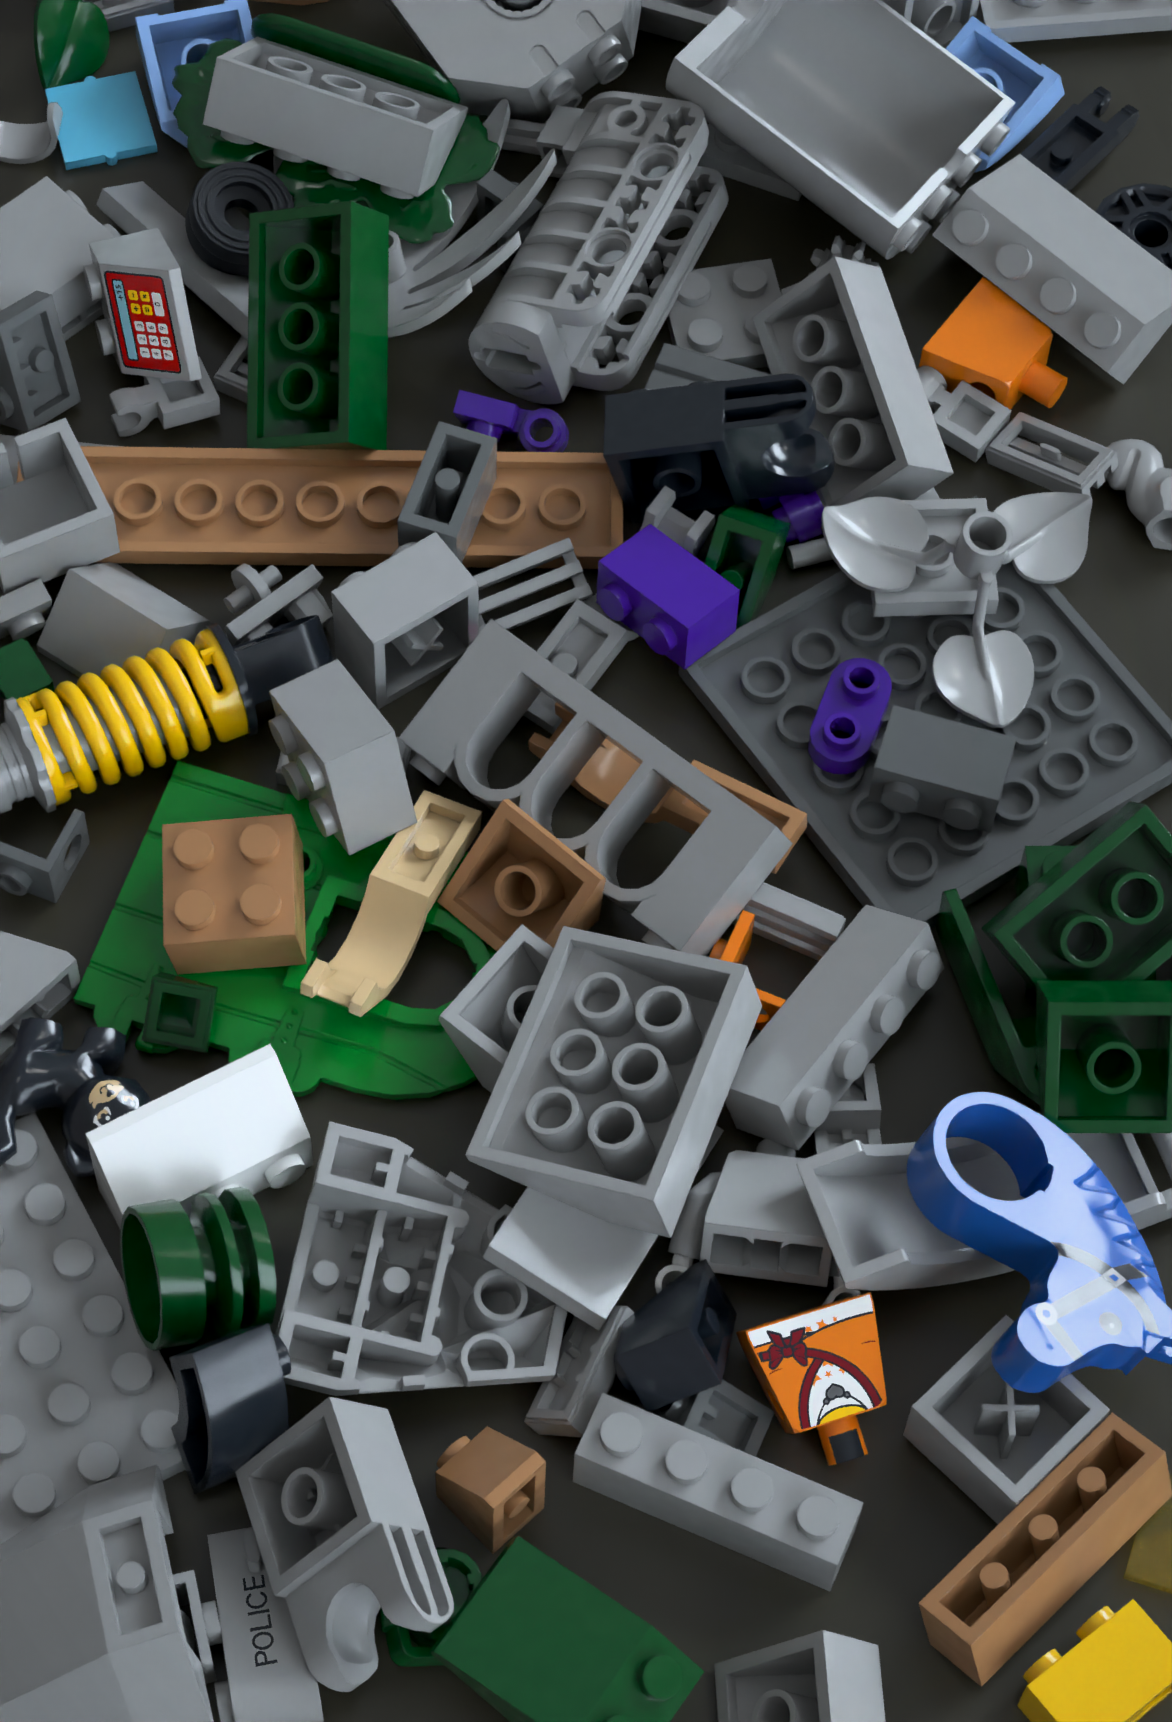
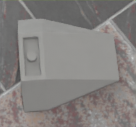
[0,1465,214,1722]

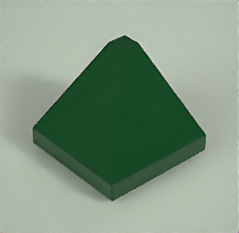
[142,972,218,1053]

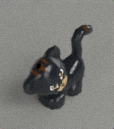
[0,1017,151,1177]

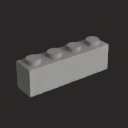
[725,905,944,1150]
[573,1393,864,1592]

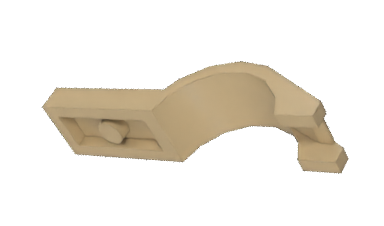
[300,790,482,1017]

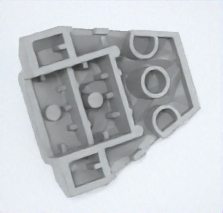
[276,1121,567,1396]

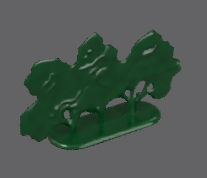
[172,13,501,244]

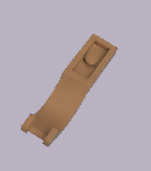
[528,702,807,874]

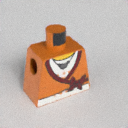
[736,1292,887,1466]

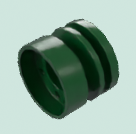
[120,1187,276,1351]

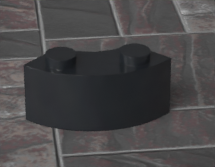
[169,1323,291,1494]

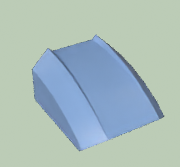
[135,0,254,147]
[946,16,1065,173]

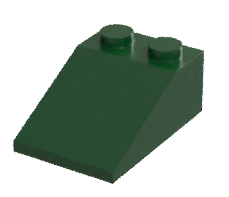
[429,1536,705,1722]

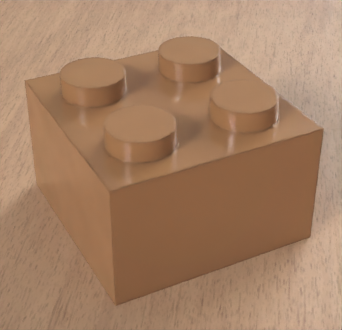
[162,814,307,975]

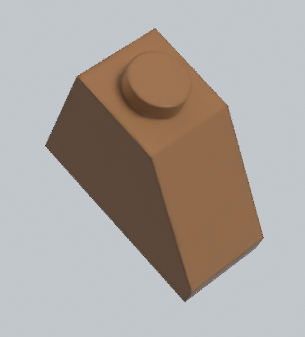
[435,1426,546,1554]

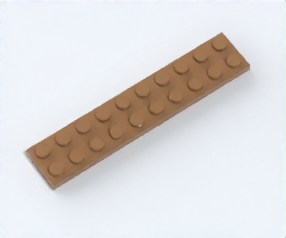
[17,446,623,569]

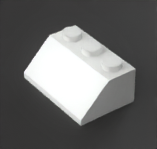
[86,1044,313,1229]

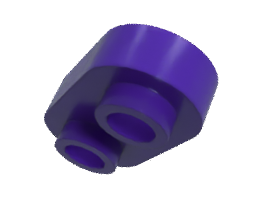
[808,658,892,775]

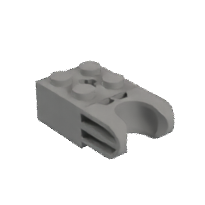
[235,1397,454,1692]

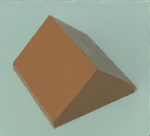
[437,799,606,951]

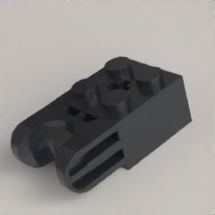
[603,373,835,524]

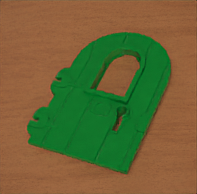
[74,761,497,1100]

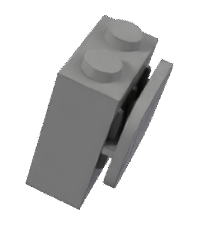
[0,176,121,341]

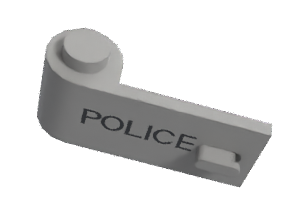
[207,1527,324,1722]

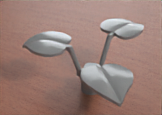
[821,492,1092,728]

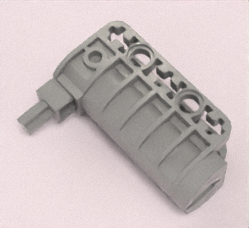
[468,91,729,404]

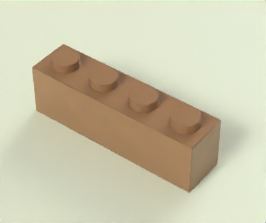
[918,1412,1172,1687]

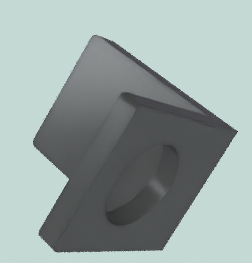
[0,809,90,904]

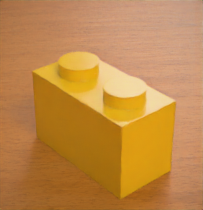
[1017,1599,1172,1722]

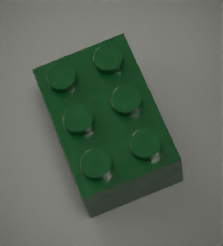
[981,801,1172,994]

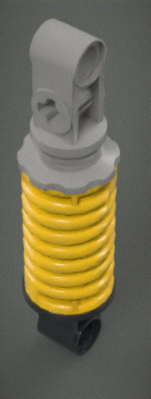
[0,615,334,814]

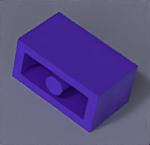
[596,524,740,670]

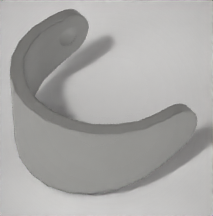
[0,102,63,164]

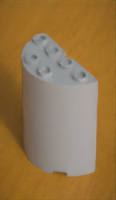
[666,0,1016,260]

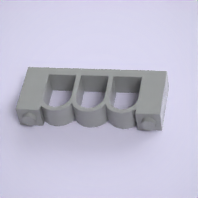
[398,619,793,957]

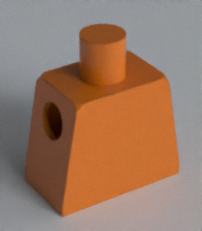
[919,277,1068,410]

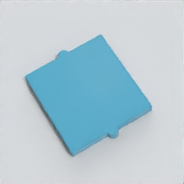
[45,71,158,170]

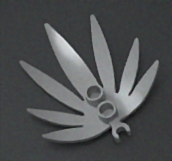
[224,98,557,338]

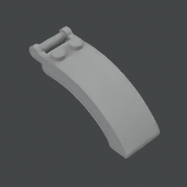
[796,1112,1172,1291]

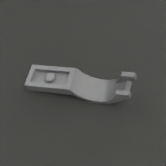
[523,486,716,734]

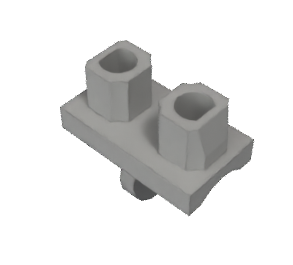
[223,563,333,646]

